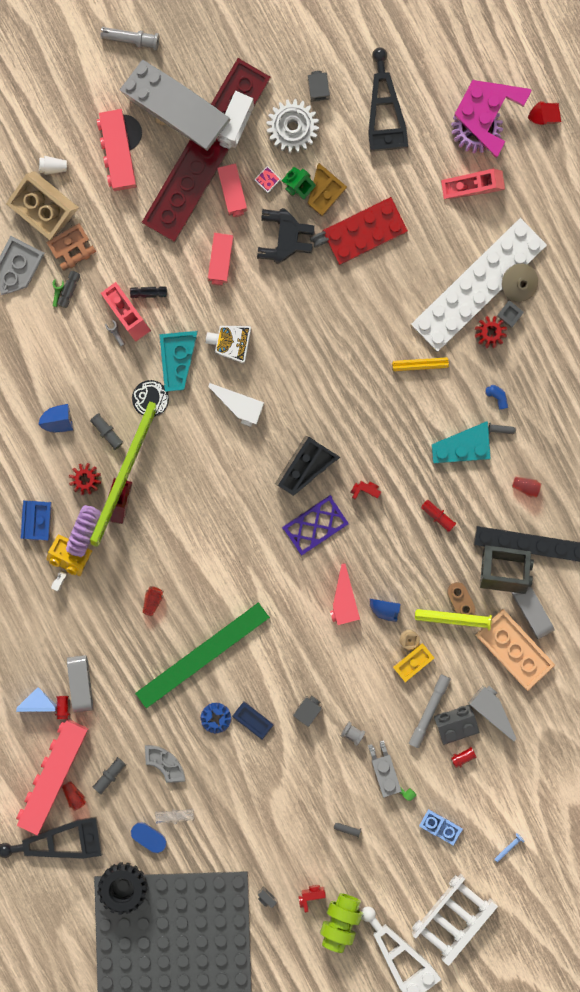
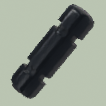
[130,286,168,298]

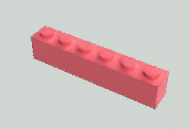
[16,719,89,836]

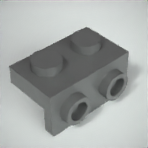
[434,705,480,745]

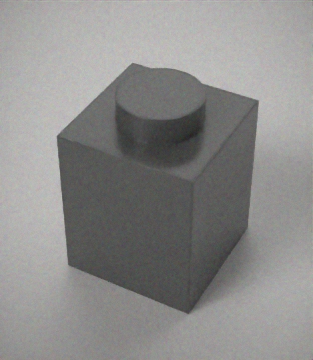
[308,71,330,102]
[293,696,322,727]

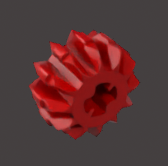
[475,316,507,348]
[69,463,102,495]

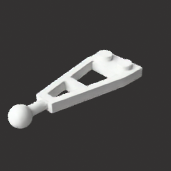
[361,906,441,992]

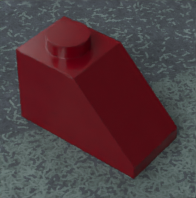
[108,478,133,524]

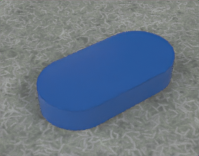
[131,822,167,853]

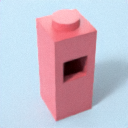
[217,163,247,217]
[208,233,234,286]

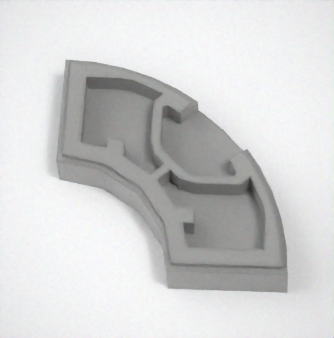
[145,745,186,783]

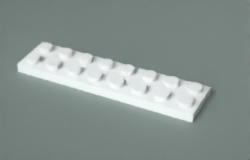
[411,218,547,352]

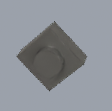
[497,301,524,328]
[258,886,277,908]

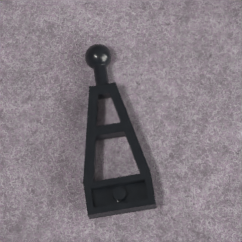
[368,47,408,152]
[0,817,103,859]

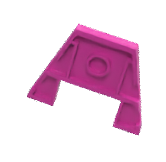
[454,80,532,158]

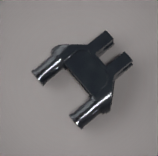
[257,208,315,264]

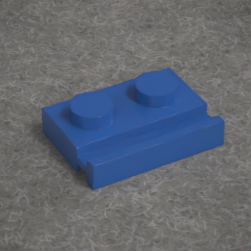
[21,500,52,540]

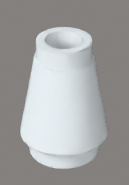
[39,156,67,175]

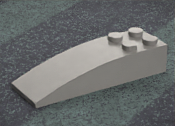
[120,59,231,151]

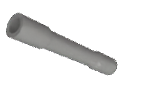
[408,674,451,748]

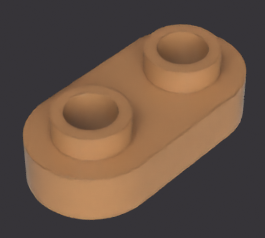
[447,582,475,615]

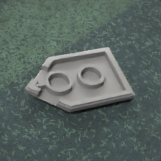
[0,236,45,295]

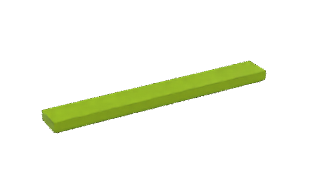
[90,401,157,547]

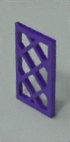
[282,495,349,556]

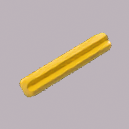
[392,357,449,371]

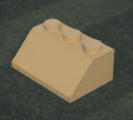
[6,171,79,240]

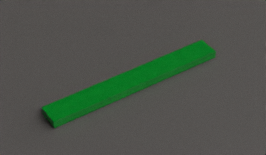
[135,602,270,709]

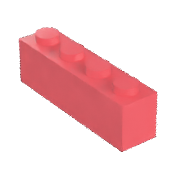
[97,109,137,191]

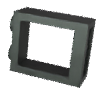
[480,545,534,594]

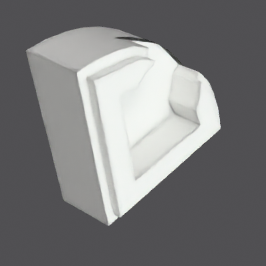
[51,571,68,591]

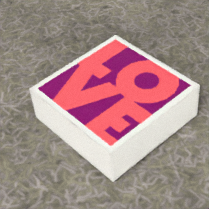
[254,166,281,193]

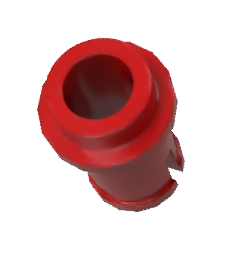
[55,696,70,719]
[451,747,477,768]

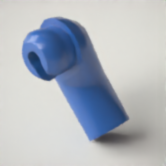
[485,385,508,410]

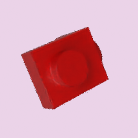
[350,481,381,500]
[298,885,326,913]

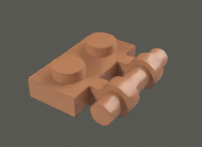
[46,223,96,271]

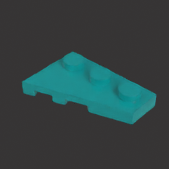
[159,331,198,392]
[431,421,491,464]

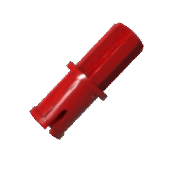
[421,500,456,532]

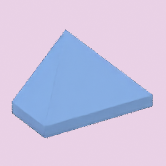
[16,687,57,712]

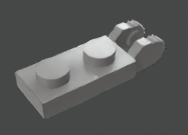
[368,740,402,798]

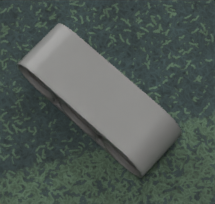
[511,587,555,640]
[67,655,93,713]

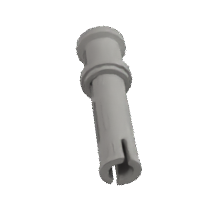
[100,26,160,51]

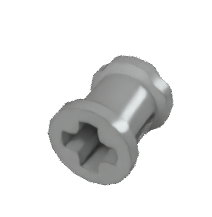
[340,721,365,746]

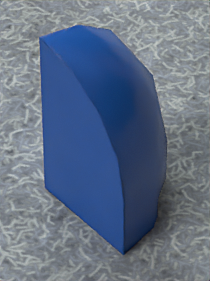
[39,404,73,433]
[370,598,401,622]

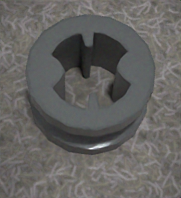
[310,231,329,248]

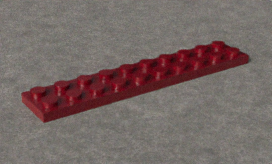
[141,58,271,243]

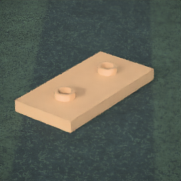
[475,609,556,691]

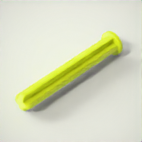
[415,609,492,630]

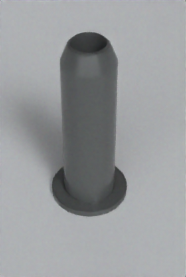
[488,423,516,434]
[334,823,361,839]

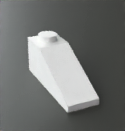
[208,383,264,427]

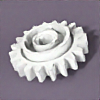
[266,99,319,153]

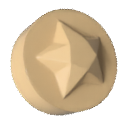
[399,630,420,650]

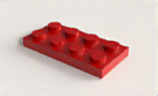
[322,197,408,265]

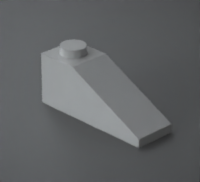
[468,685,516,741]

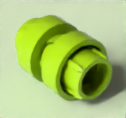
[320,893,363,953]

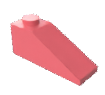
[441,169,505,199]
[101,282,151,342]
[330,563,360,625]

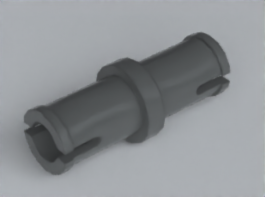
[90,413,124,450]
[92,757,126,795]

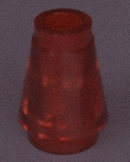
[512,477,542,498]
[142,586,164,616]
[62,781,87,811]

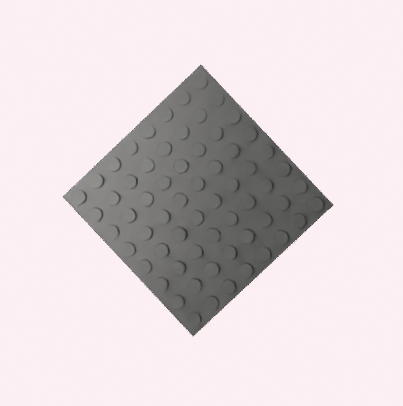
[94,871,251,992]

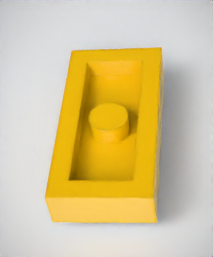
[393,643,434,682]

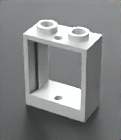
[217,91,254,149]

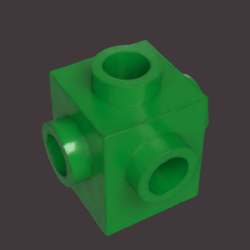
[281,167,316,200]

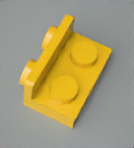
[46,534,92,576]

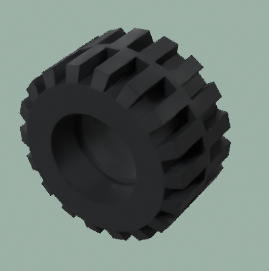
[97,862,148,915]

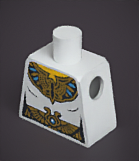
[205,326,251,364]

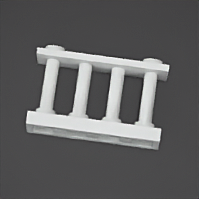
[412,873,498,966]

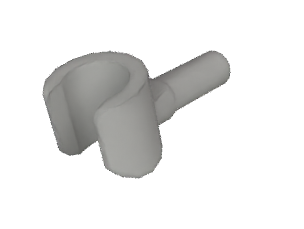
[105,320,124,347]

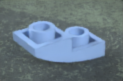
[419,809,463,846]

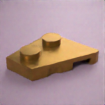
[308,163,347,217]

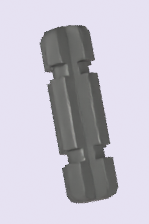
[58,271,80,308]

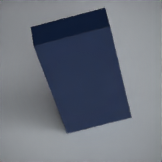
[232,701,274,740]

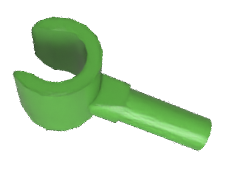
[52,279,65,307]
[400,787,416,801]

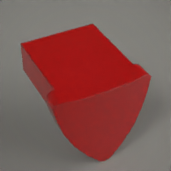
[528,101,561,125]

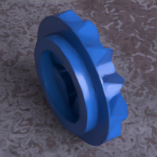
[200,703,231,734]

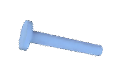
[495,833,525,862]

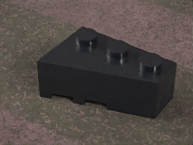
[275,436,341,496]

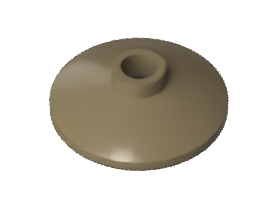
[502,263,538,302]

